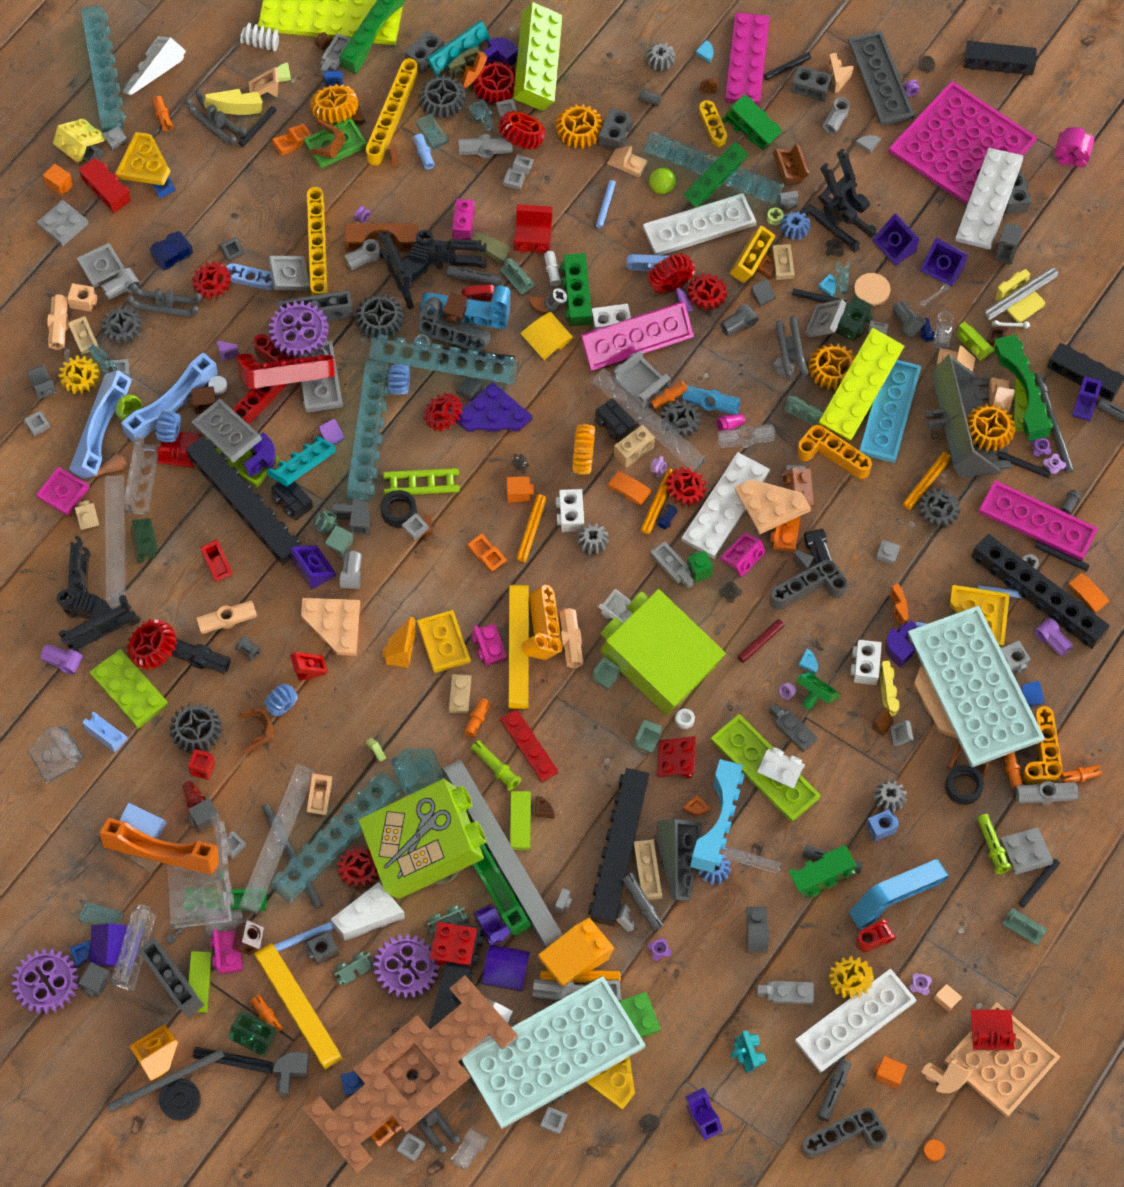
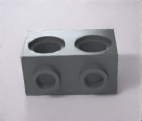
[405,30,444,74]
[791,66,832,102]
[599,108,633,150]
[1005,172,1031,214]
[995,223,1023,265]

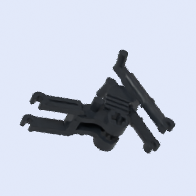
[799,149,877,253]
[379,230,487,309]
[57,536,141,652]

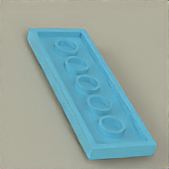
[860,360,921,463]

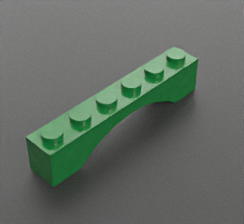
[339,0,406,74]
[994,334,1053,441]
[470,822,533,936]

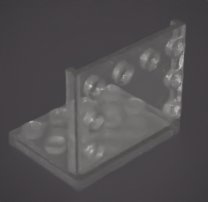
[167,812,234,929]

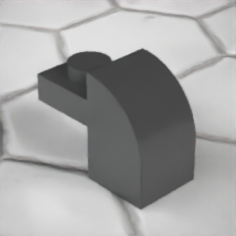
[26,365,56,399]
[333,498,371,535]
[746,907,769,953]
[273,1052,309,1098]

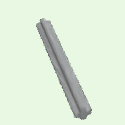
[984,267,1058,320]

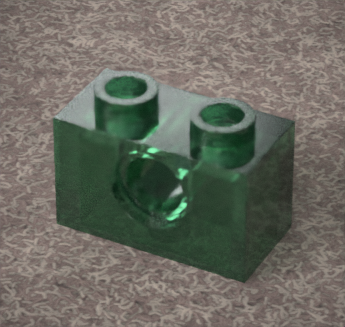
[835,296,874,342]
[228,1010,278,1057]

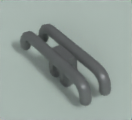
[185,90,247,146]
[127,283,202,317]
[776,316,808,380]
[409,1076,460,1154]

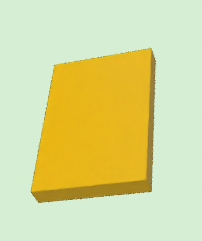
[416,610,471,673]

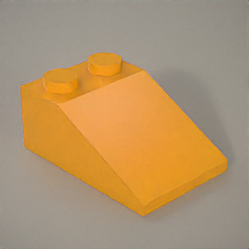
[537,917,614,987]

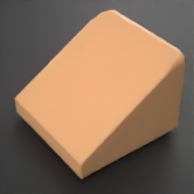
[934,984,962,1012]

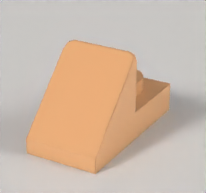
[828,53,853,93]
[249,67,278,97]
[608,146,647,178]
[936,345,976,372]
[989,378,1015,415]
[307,773,332,815]

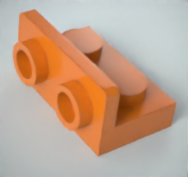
[770,516,801,553]

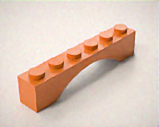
[100,818,221,875]

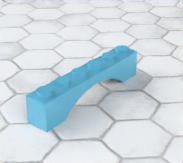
[690,759,745,873]

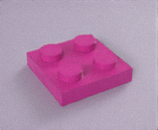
[36,467,90,516]

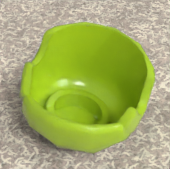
[649,168,676,194]
[115,395,142,422]

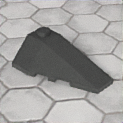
[657,819,702,901]

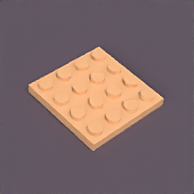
[943,1002,1060,1118]

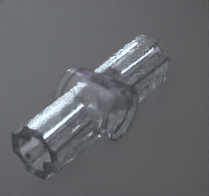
[717,424,775,448]

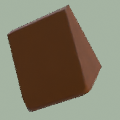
[987,327,1012,346]
[872,707,894,736]

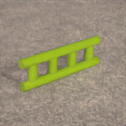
[384,468,460,495]

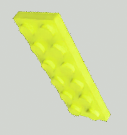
[818,328,904,441]

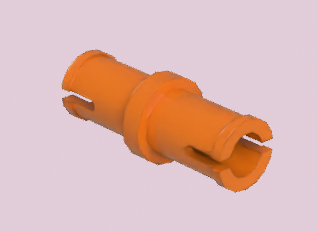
[151,96,173,131]
[651,381,688,410]
[463,698,490,738]
[1004,752,1024,790]
[1060,764,1102,783]
[250,994,283,1035]

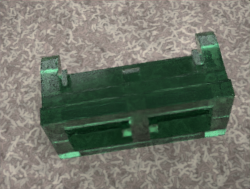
[130,518,158,563]

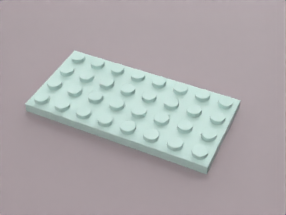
[908,606,1045,768]
[461,976,646,1129]

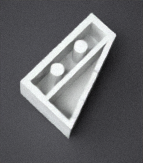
[331,882,405,941]

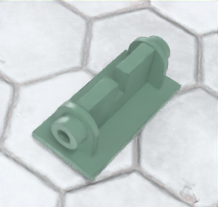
[499,258,536,295]
[784,396,824,426]
[425,905,468,936]
[1002,908,1047,946]
[332,951,374,985]

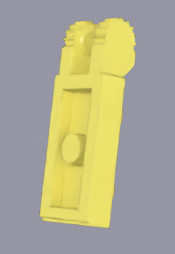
[879,661,900,717]

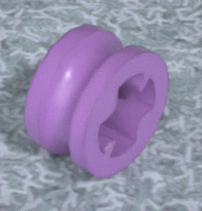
[903,80,920,97]
[354,206,371,223]

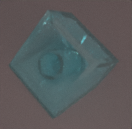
[391,749,445,795]

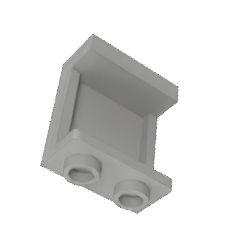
[613,350,671,409]

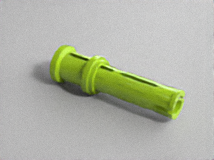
[471,740,521,791]
[977,814,1012,874]

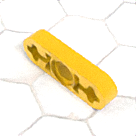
[699,100,727,147]

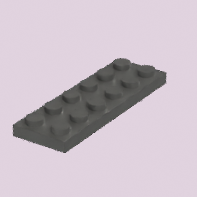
[848,31,915,126]

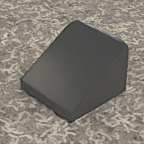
[83,144,105,163]
[219,237,244,261]
[751,279,776,307]
[456,377,482,401]
[793,550,813,572]

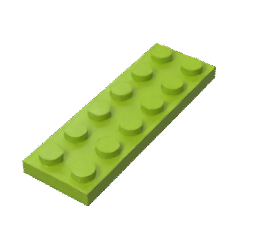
[710,714,821,823]

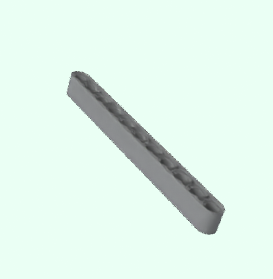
[442,759,563,949]

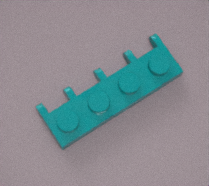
[426,21,491,78]
[267,436,336,487]

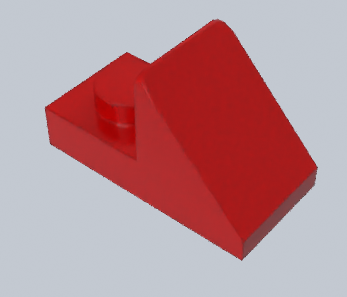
[200,539,233,582]
[290,652,328,681]

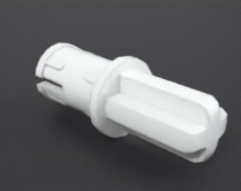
[544,251,562,286]

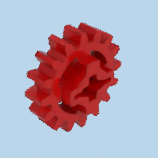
[192,261,232,300]
[688,273,727,311]
[423,392,463,432]
[665,466,707,507]
[337,845,379,889]

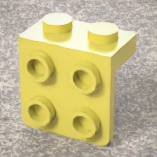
[53,119,105,163]
[995,269,1045,323]

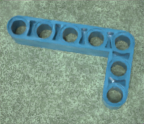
[419,285,510,329]
[848,859,949,930]

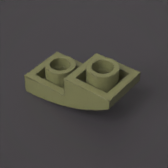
[449,46,479,78]
[472,232,511,264]

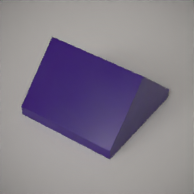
[872,213,919,265]
[920,238,968,287]
[290,545,337,590]
[89,923,133,968]
[482,945,530,992]

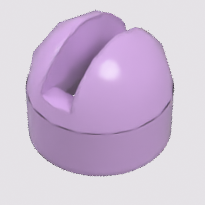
[779,683,796,700]

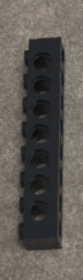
[971,533,1110,649]

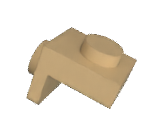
[75,500,99,530]

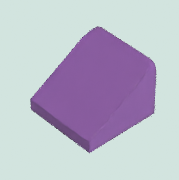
[675,288,693,312]
[217,341,239,361]
[319,419,345,445]

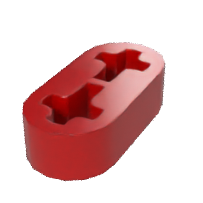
[461,285,495,302]

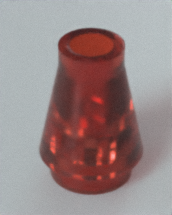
[182,781,206,808]

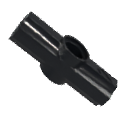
[171,639,231,674]

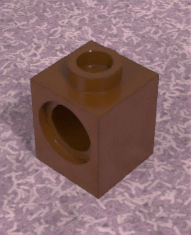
[443,292,469,323]
[189,386,216,414]
[232,920,264,956]

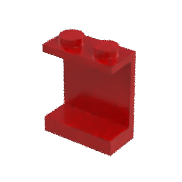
[513,204,553,254]

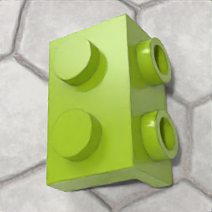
[956,322,994,362]

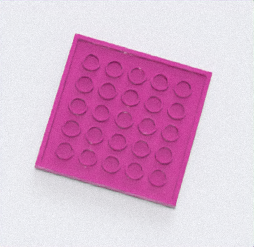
[888,81,1037,205]

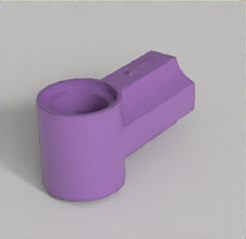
[1034,618,1073,657]
[40,644,83,675]

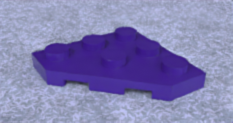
[455,382,533,432]

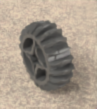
[418,74,466,120]
[355,293,405,341]
[169,702,223,754]

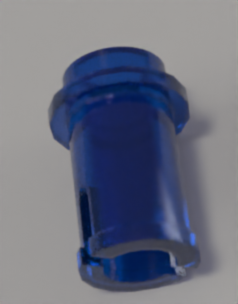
[920,318,935,342]
[657,505,678,529]

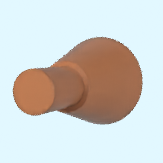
[95,453,127,478]

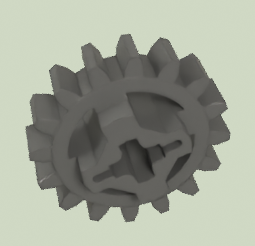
[102,306,142,344]
[661,400,701,439]
[919,488,961,528]

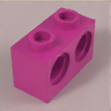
[452,199,474,240]

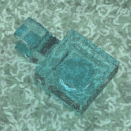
[468,99,493,131]
[836,261,850,294]
[88,344,118,374]

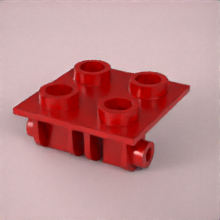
[156,432,201,468]
[657,736,696,779]
[430,922,477,966]
[970,1010,1016,1050]

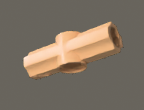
[48,295,69,350]
[196,600,257,634]
[559,608,583,668]

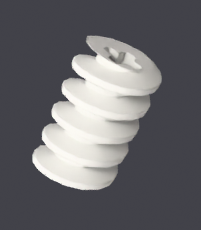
[240,23,279,52]

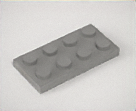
[297,341,343,413]
[192,399,262,463]

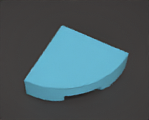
[696,40,714,63]
[818,274,836,297]
[798,649,818,675]

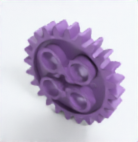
[269,300,329,359]
[373,934,440,1000]
[11,948,80,1015]

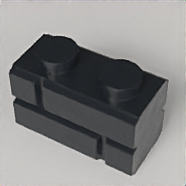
[595,398,637,442]
[271,481,313,520]

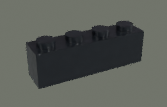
[963,40,1037,75]
[1047,342,1124,402]

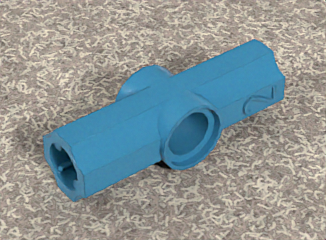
[682,386,741,415]

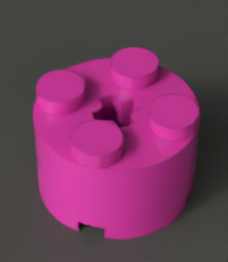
[1054,127,1094,167]

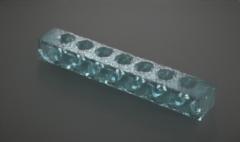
[81,5,126,132]
[644,132,785,204]
[368,334,519,384]
[347,360,390,502]
[272,772,400,904]

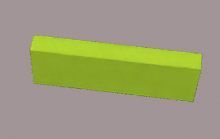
[510,791,531,850]
[189,951,212,1013]

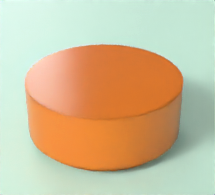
[923,1140,945,1162]

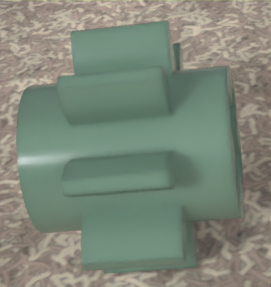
[314,510,338,534]

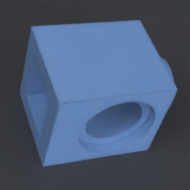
[866,810,899,842]

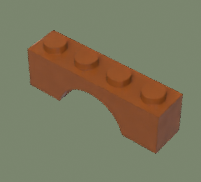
[345,222,418,252]

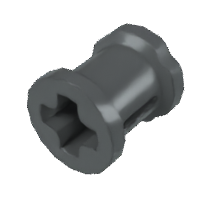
[545,288,567,311]
[236,636,262,661]

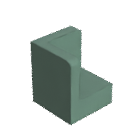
[325,526,354,559]
[592,657,620,691]
[634,719,662,753]

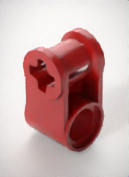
[856,919,897,952]

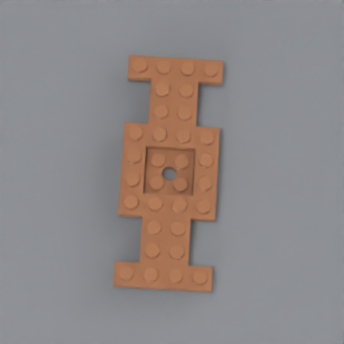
[304,975,518,1173]

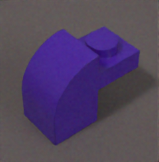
[482,38,518,66]
[1072,376,1102,422]
[243,432,276,477]
[885,621,917,668]
[473,904,510,946]
[685,1087,723,1141]

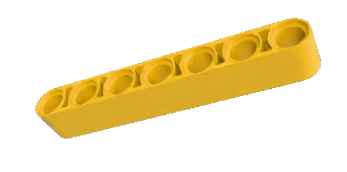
[366,58,418,165]
[307,187,328,296]
[509,585,529,709]
[254,943,342,1070]

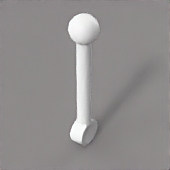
[992,320,1030,329]

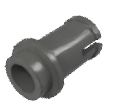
[638,89,662,106]
[1060,490,1081,515]

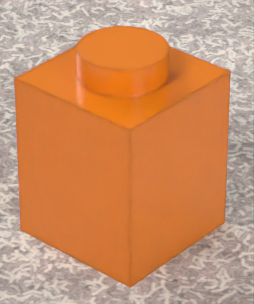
[43,163,73,196]
[507,477,534,503]
[873,1056,907,1090]

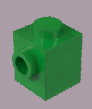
[687,551,713,583]

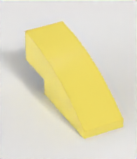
[204,89,262,115]

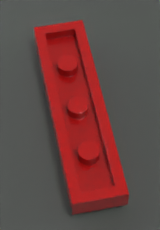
[500,709,558,783]

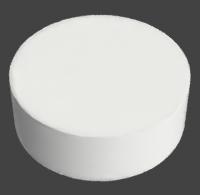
[208,376,227,395]
[675,709,695,729]

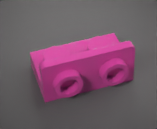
[720,532,766,577]
[471,624,507,667]
[210,929,243,974]

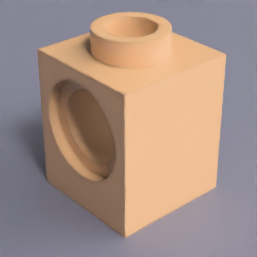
[67,283,98,312]

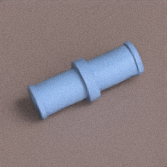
[413,134,435,170]

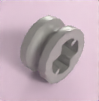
[1022,554,1039,570]

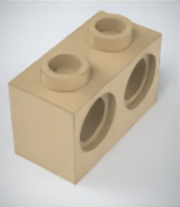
[614,425,655,469]

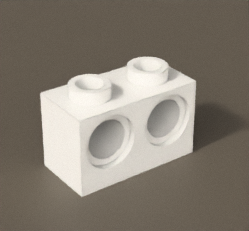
[592,304,631,330]
[556,489,584,532]
[850,640,882,685]

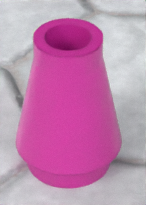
[716,413,745,433]

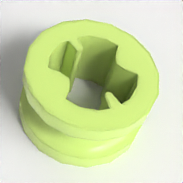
[767,208,784,226]

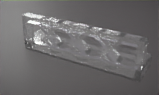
[123,437,160,515]
[111,904,156,992]

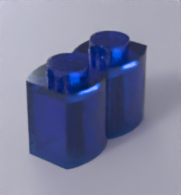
[149,231,193,271]

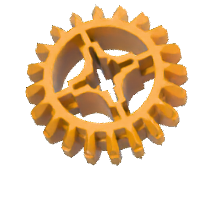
[311,84,358,125]
[556,104,603,149]
[808,343,856,392]
[967,403,1016,452]
[572,424,595,475]

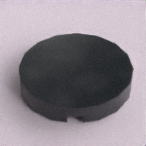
[159,1079,201,1121]

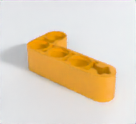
[797,425,872,479]
[522,585,562,660]
[1022,706,1062,785]

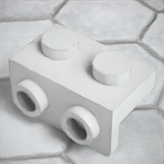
[598,589,632,623]
[758,747,805,788]

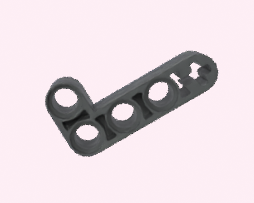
[418,297,491,352]
[770,560,847,610]
[801,1108,887,1159]

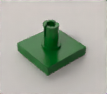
[796,672,841,710]

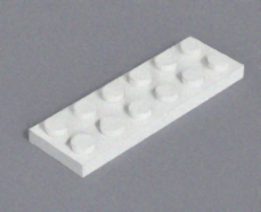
[956,148,1023,250]
[643,193,756,256]
[681,452,770,559]
[795,969,917,1074]

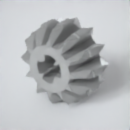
[646,41,675,72]
[577,523,609,556]
[873,779,907,813]

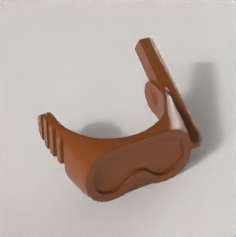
[311,119,345,158]
[238,707,274,754]
[947,743,990,777]

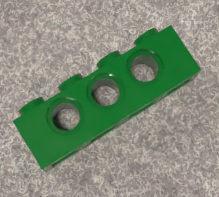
[683,143,749,207]
[560,253,592,327]

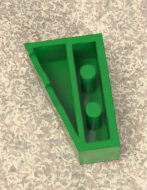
[721,94,782,151]
[789,845,859,898]

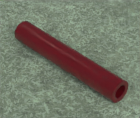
[737,619,785,663]

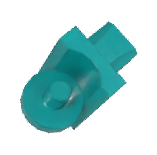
[730,1030,766,1073]

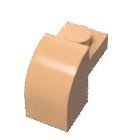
[921,1059,973,1093]

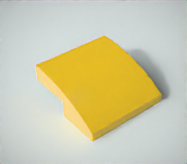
[520,312,574,360]

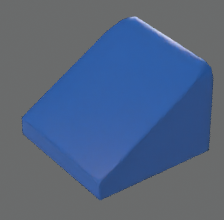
[1020,681,1044,707]

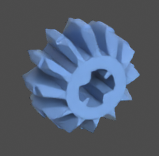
[780,210,811,241]
[388,364,410,395]
[155,411,181,443]
[264,684,298,716]
[698,854,732,886]

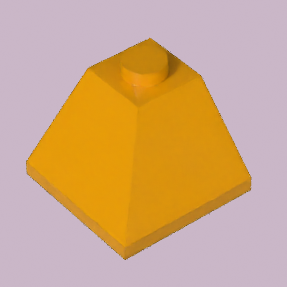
[382,617,416,668]
[129,1024,178,1081]

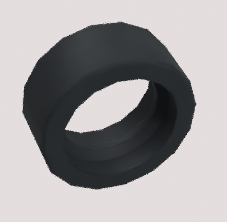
[381,490,417,528]
[945,765,984,805]

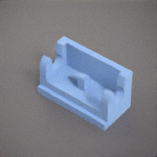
[82,712,128,753]
[119,803,168,839]

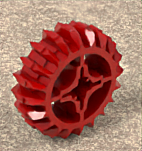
[472,61,516,105]
[498,110,546,150]
[647,253,696,294]
[126,619,178,670]

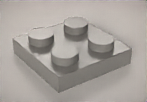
[37,200,89,246]
[77,243,125,289]
[268,256,310,291]
[804,299,847,338]
[1000,827,1053,875]

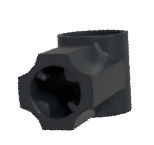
[804,528,832,565]

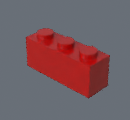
[78,157,131,214]

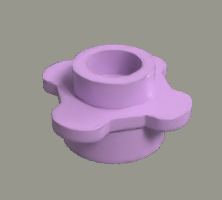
[1043,454,1066,474]
[651,456,667,478]
[909,973,932,995]

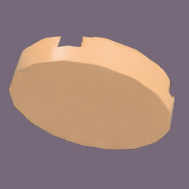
[854,273,891,307]

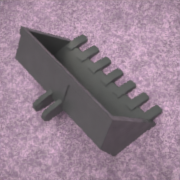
[925,354,1012,478]

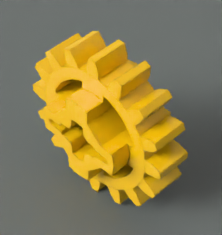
[59,355,100,395]
[829,956,874,999]

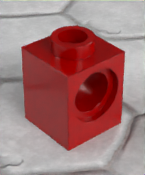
[188,749,216,780]

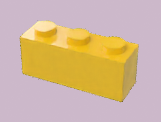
[729,225,776,284]

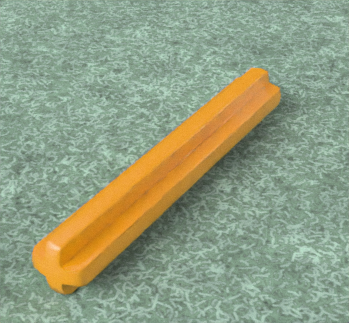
[903,452,951,510]
[641,469,674,535]
[517,494,546,563]
[540,970,621,983]

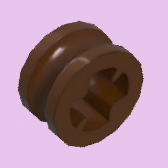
[315,32,332,50]

